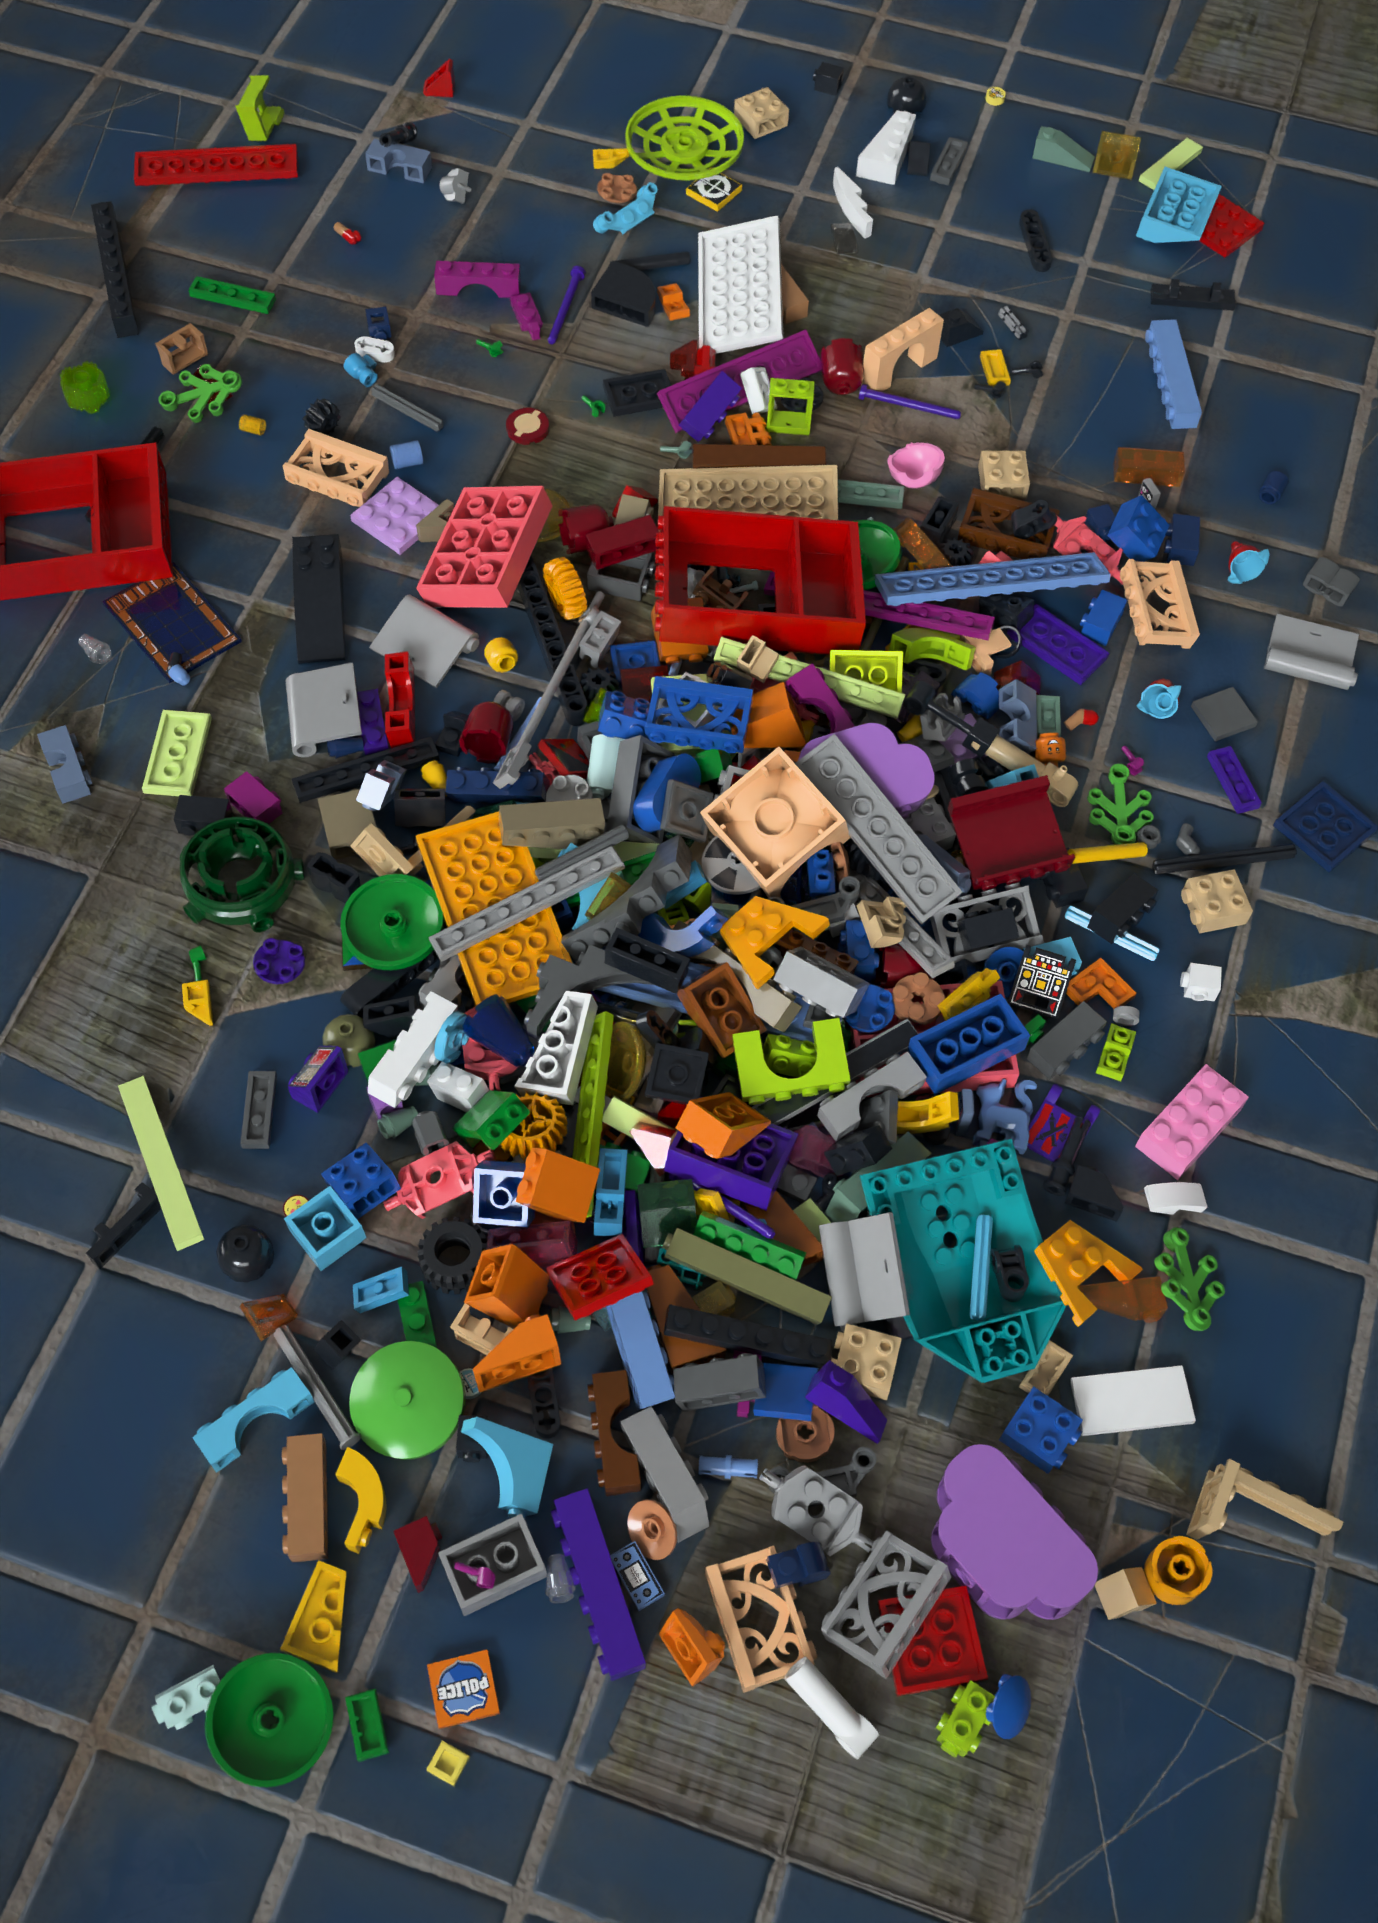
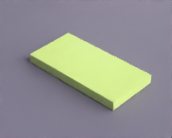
[142,710,212,796]

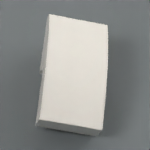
[1144,1182,1207,1215]

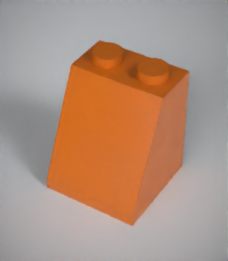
[651,597,709,664]
[731,682,807,748]
[515,1147,600,1223]
[464,1244,550,1329]

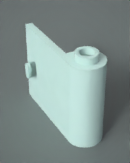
[587,734,625,800]

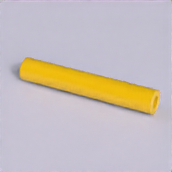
[1067,842,1148,864]

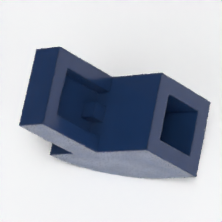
[766,1542,831,1589]

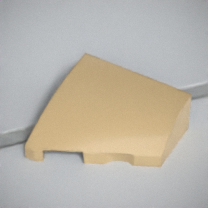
[857,896,906,948]

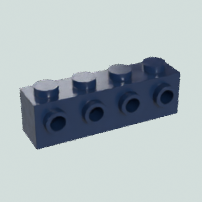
[445,767,550,804]

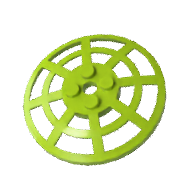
[625,96,744,180]

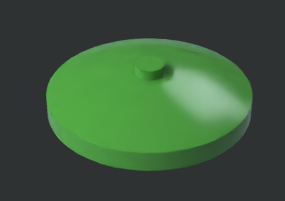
[349,1341,466,1460]

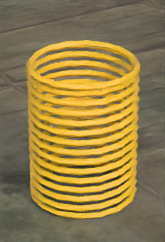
[239,414,266,436]

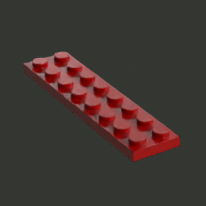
[134,144,298,186]

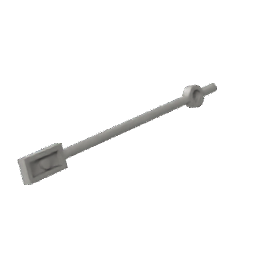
[493,591,605,789]

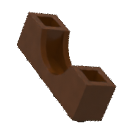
[587,1370,641,1496]

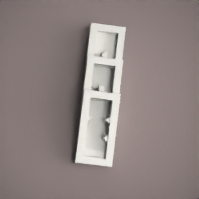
[833,167,873,239]

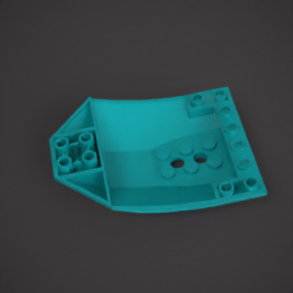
[860,1139,1067,1383]

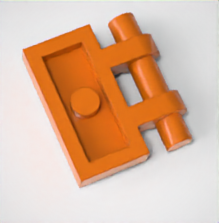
[725,412,772,445]

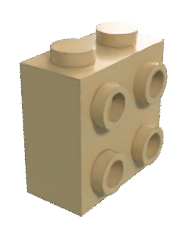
[734,87,789,139]
[978,451,1030,500]
[1181,869,1253,934]
[831,1323,902,1400]

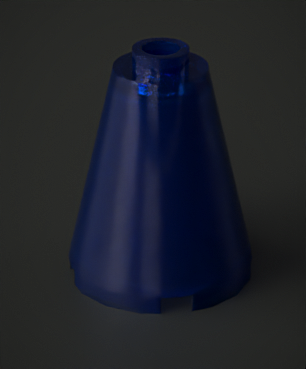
[463,994,535,1067]

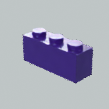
[678,371,742,442]

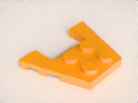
[720,896,830,989]
[1034,1220,1143,1327]

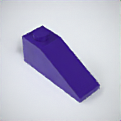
[805,1360,887,1444]

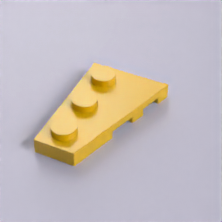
[280,1560,346,1673]

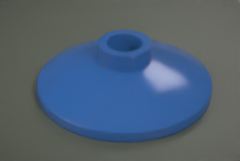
[983,946,1024,997]

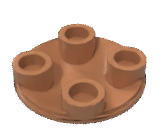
[597,173,637,203]
[828,842,850,885]

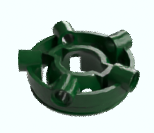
[180,817,305,933]

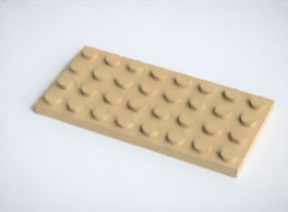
[658,465,838,532]

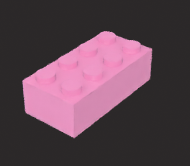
[1135,1064,1249,1180]

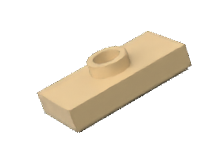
[1019,1340,1073,1396]

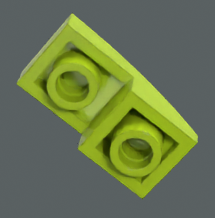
[1096,1023,1136,1081]

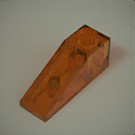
[1077,1276,1168,1323]

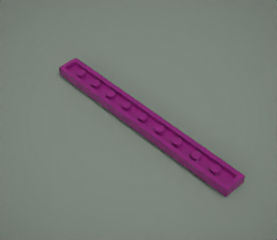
[764,571,995,641]

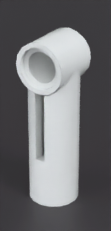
[784,1657,879,1759]

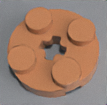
[892,972,945,1025]
[776,1404,835,1462]

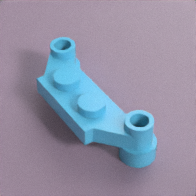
[593,182,657,235]

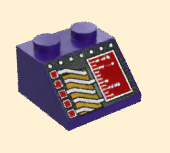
[288,1046,348,1113]

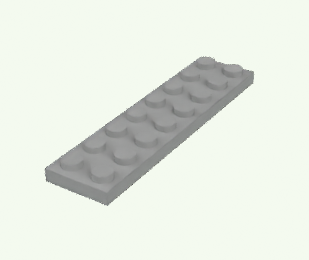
[795,734,962,925]

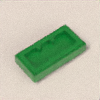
[345,1688,390,1762]

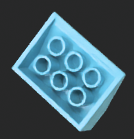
[1136,167,1222,243]

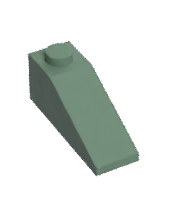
[1033,126,1095,172]

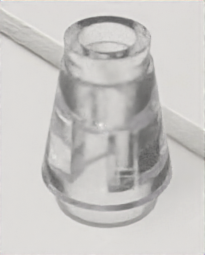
[79,634,111,664]
[545,1554,575,1603]

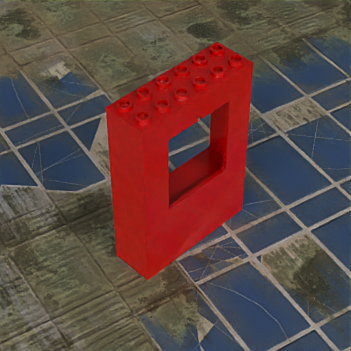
[0,443,173,601]
[655,506,866,654]

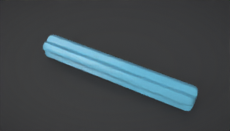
[1065,905,1160,961]
[970,1214,993,1321]

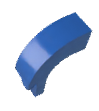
[637,905,728,957]

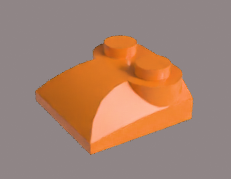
[659,1608,725,1687]

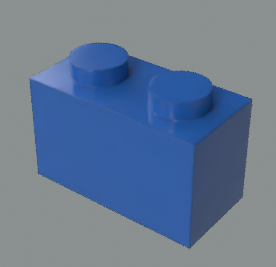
[1080,590,1127,646]

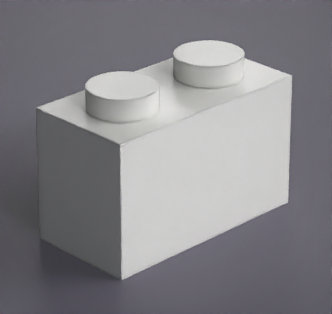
[427,1062,489,1112]

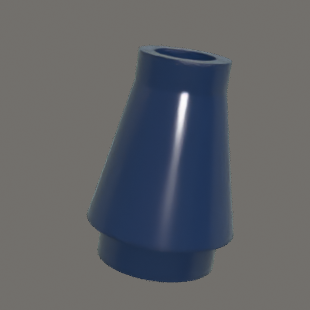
[327,737,364,759]

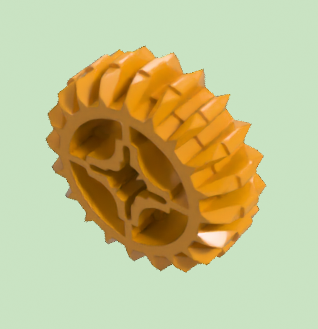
[543,557,587,620]
[499,1091,568,1161]

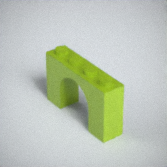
[732,1018,851,1105]

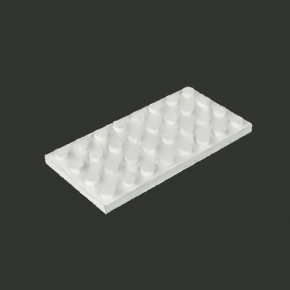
[698,215,783,354]

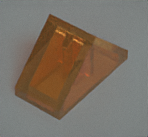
[239,1294,298,1341]

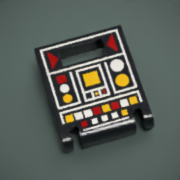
[1008,944,1076,1019]

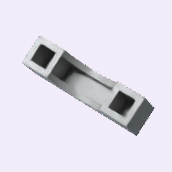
[419,954,465,1010]
[817,1052,927,1142]

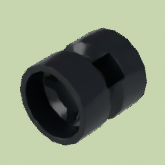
[949,758,989,797]

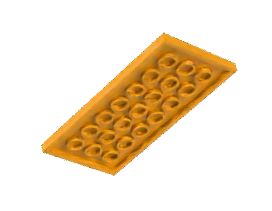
[415,812,573,1013]

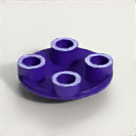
[253,938,305,984]

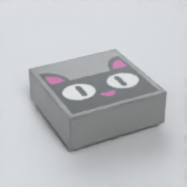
[1139,478,1161,509]

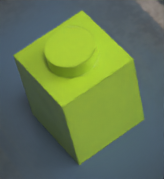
[681,882,713,914]

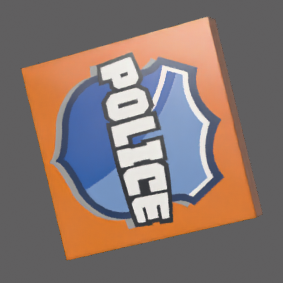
[427,1650,500,1729]

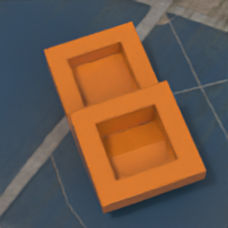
[657,283,690,321]

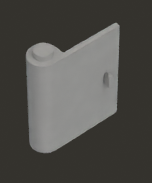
[369,594,479,688]
[1264,614,1359,690]
[285,663,362,757]
[819,1212,910,1331]

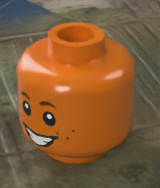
[1034,733,1066,767]

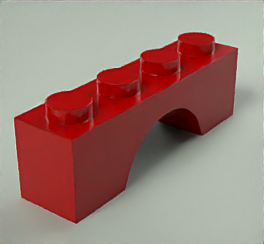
[385,651,415,748]

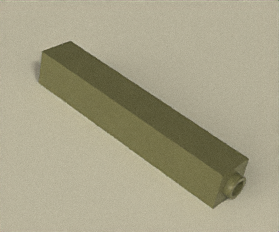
[662,1228,832,1325]

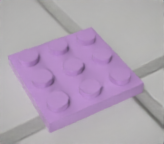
[350,477,439,555]

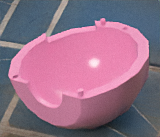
[887,442,945,489]

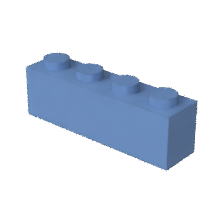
[606,1291,675,1410]

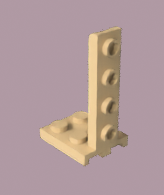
[350,806,475,876]
[1186,1459,1343,1540]

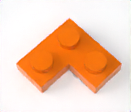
[1066,958,1136,1009]

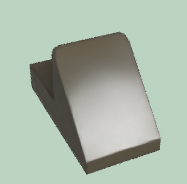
[416,499,454,542]

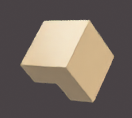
[737,635,779,683]
[1095,1567,1157,1620]

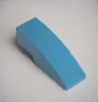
[594,1148,627,1237]

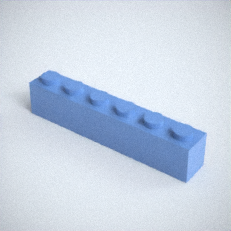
[1145,320,1202,429]

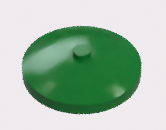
[853,520,902,590]
[341,874,445,970]
[205,1653,333,1787]

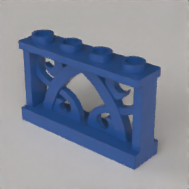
[645,676,753,753]

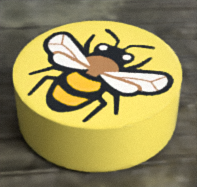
[985,87,1006,106]

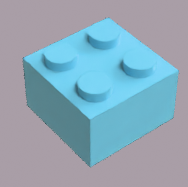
[284,1186,366,1271]

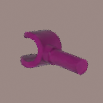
[1122,745,1144,776]
[454,1561,495,1589]

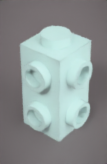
[152,1665,220,1730]

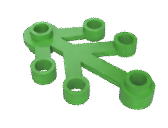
[159,364,242,423]
[1087,764,1154,845]
[1154,1227,1225,1331]

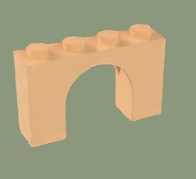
[862,308,944,392]

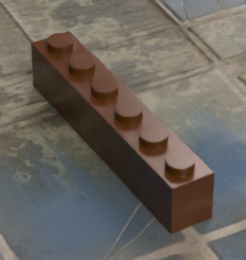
[693,444,826,468]

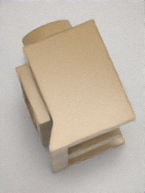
[450,1304,514,1355]

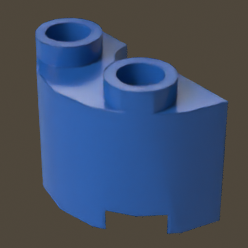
[951,672,999,720]

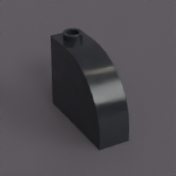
[591,260,656,327]

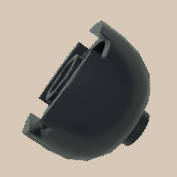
[887,77,926,114]
[216,1225,274,1283]

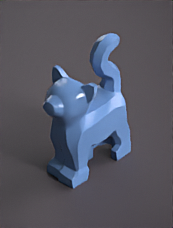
[972,1079,1037,1154]

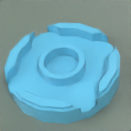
[434,1011,471,1064]

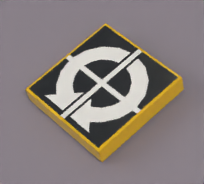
[686,168,742,212]

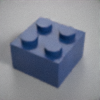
[1107,495,1170,562]
[473,1160,536,1227]

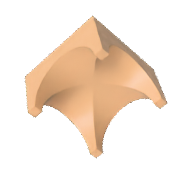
[700,747,850,898]

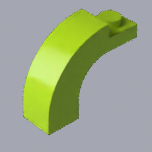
[889,628,976,670]

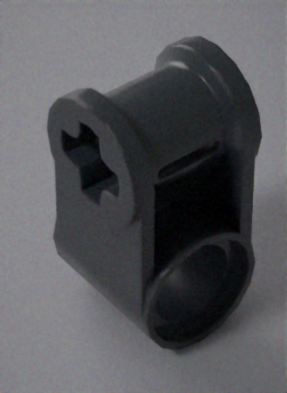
[1011,500,1057,539]
[990,1245,1029,1302]

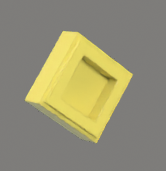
[426,1740,470,1787]

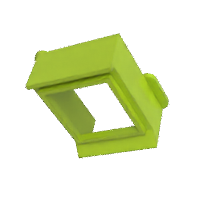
[235,75,284,141]

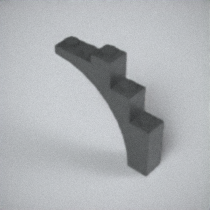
[561,834,692,962]
[524,945,654,1039]

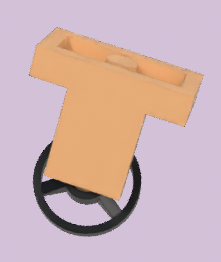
[960,626,1022,676]

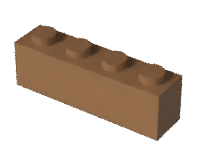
[282,1433,328,1562]

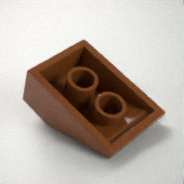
[677,962,767,1058]

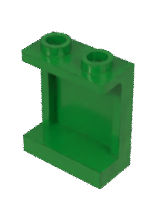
[452,1090,530,1150]

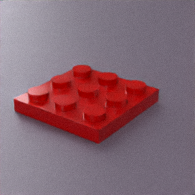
[1198,194,1265,258]
[546,1234,654,1321]
[877,1585,988,1696]

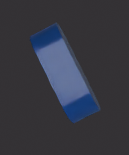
[633,753,701,832]

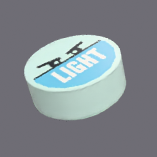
[460,1368,481,1399]

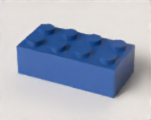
[907,994,1030,1095]

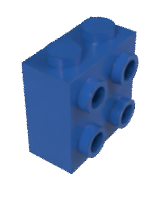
[598,690,650,739]
[837,920,879,984]
[321,1142,401,1219]
[999,1386,1083,1474]

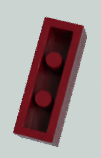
[586,515,659,570]

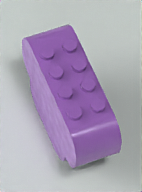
[799,723,934,819]
[931,1444,1098,1620]

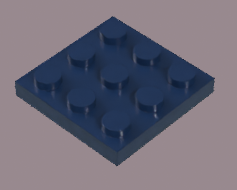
[1273,781,1378,873]

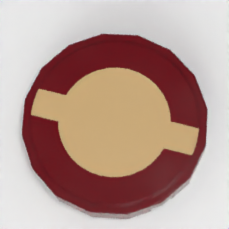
[506,408,549,445]

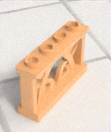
[283,429,389,507]
[1120,559,1200,649]
[705,1545,817,1693]

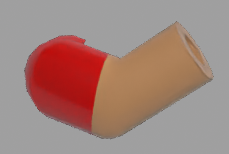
[334,222,361,245]
[1063,709,1099,731]

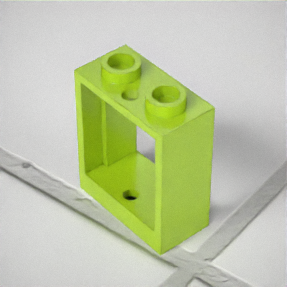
[766,378,815,435]

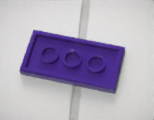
[1007,604,1110,685]

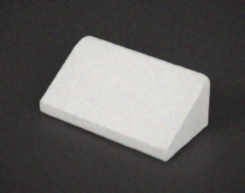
[741,367,777,414]

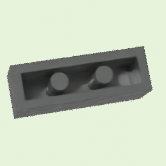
[1027,1001,1107,1080]
[673,1353,766,1412]

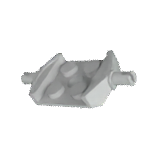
[760,1465,875,1556]

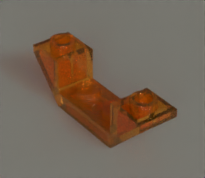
[893,517,952,569]

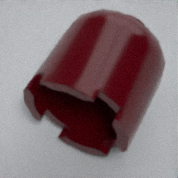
[821,338,864,395]
[558,505,614,554]
[459,701,513,763]
[873,943,935,989]

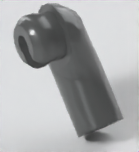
[1176,823,1200,856]

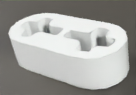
[355,336,395,363]

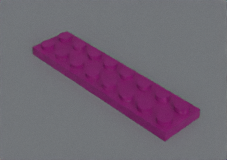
[657,330,822,433]

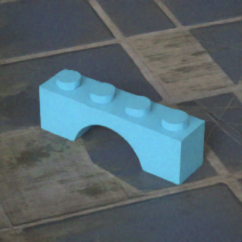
[192,1367,314,1473]

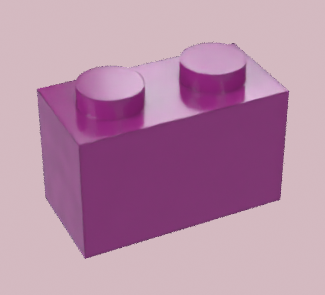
[224,771,283,824]

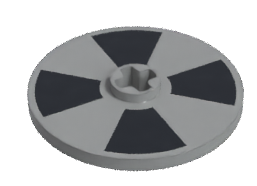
[702,836,761,895]

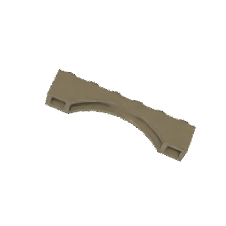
[672,920,802,1033]

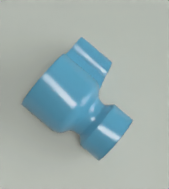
[344,353,378,387]

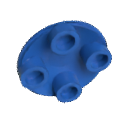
[844,984,895,1033]
[986,1674,1031,1739]

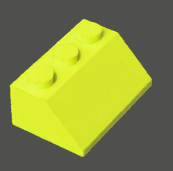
[829,650,903,693]

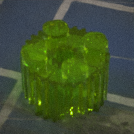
[60,361,110,414]

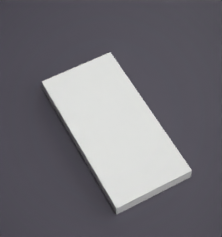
[1070,1366,1196,1436]

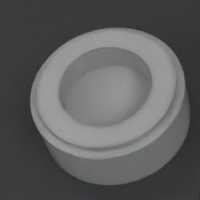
[1113,1006,1140,1026]

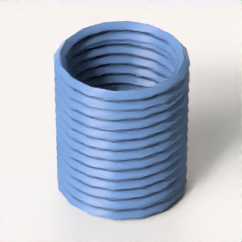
[390,440,423,470]

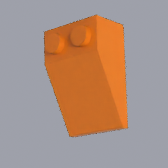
[676,1092,771,1159]
[472,1314,561,1393]

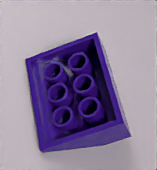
[664,1097,799,1210]

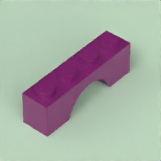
[434,261,521,298]
[785,663,855,734]

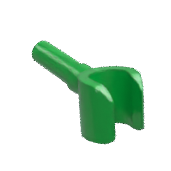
[476,339,504,357]
[581,395,605,417]
[189,946,206,981]

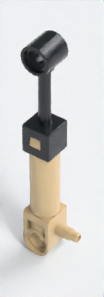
[903,681,1078,807]

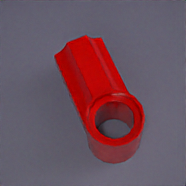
[694,345,716,376]

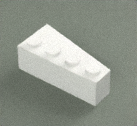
[856,110,916,185]

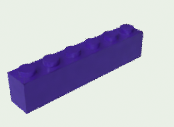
[550,1488,646,1681]

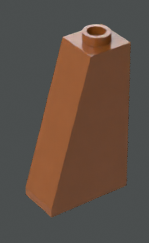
[738,1191,823,1267]
[644,1265,726,1375]

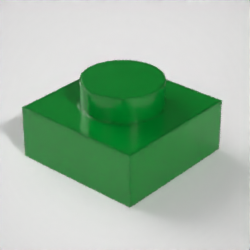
[1024,1014,1046,1046]

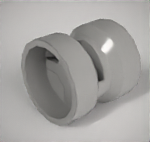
[493,690,525,721]

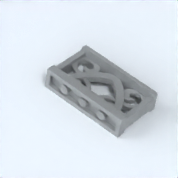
[930,883,1044,963]
[821,1531,951,1679]

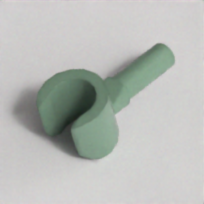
[660,441,693,459]

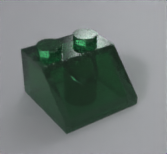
[637,1179,697,1248]

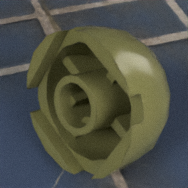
[322,1014,376,1067]

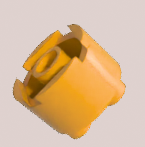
[1144,1536,1212,1605]

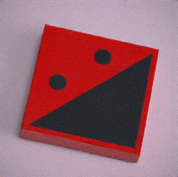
[537,739,589,779]

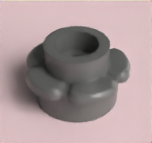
[1137,825,1161,849]

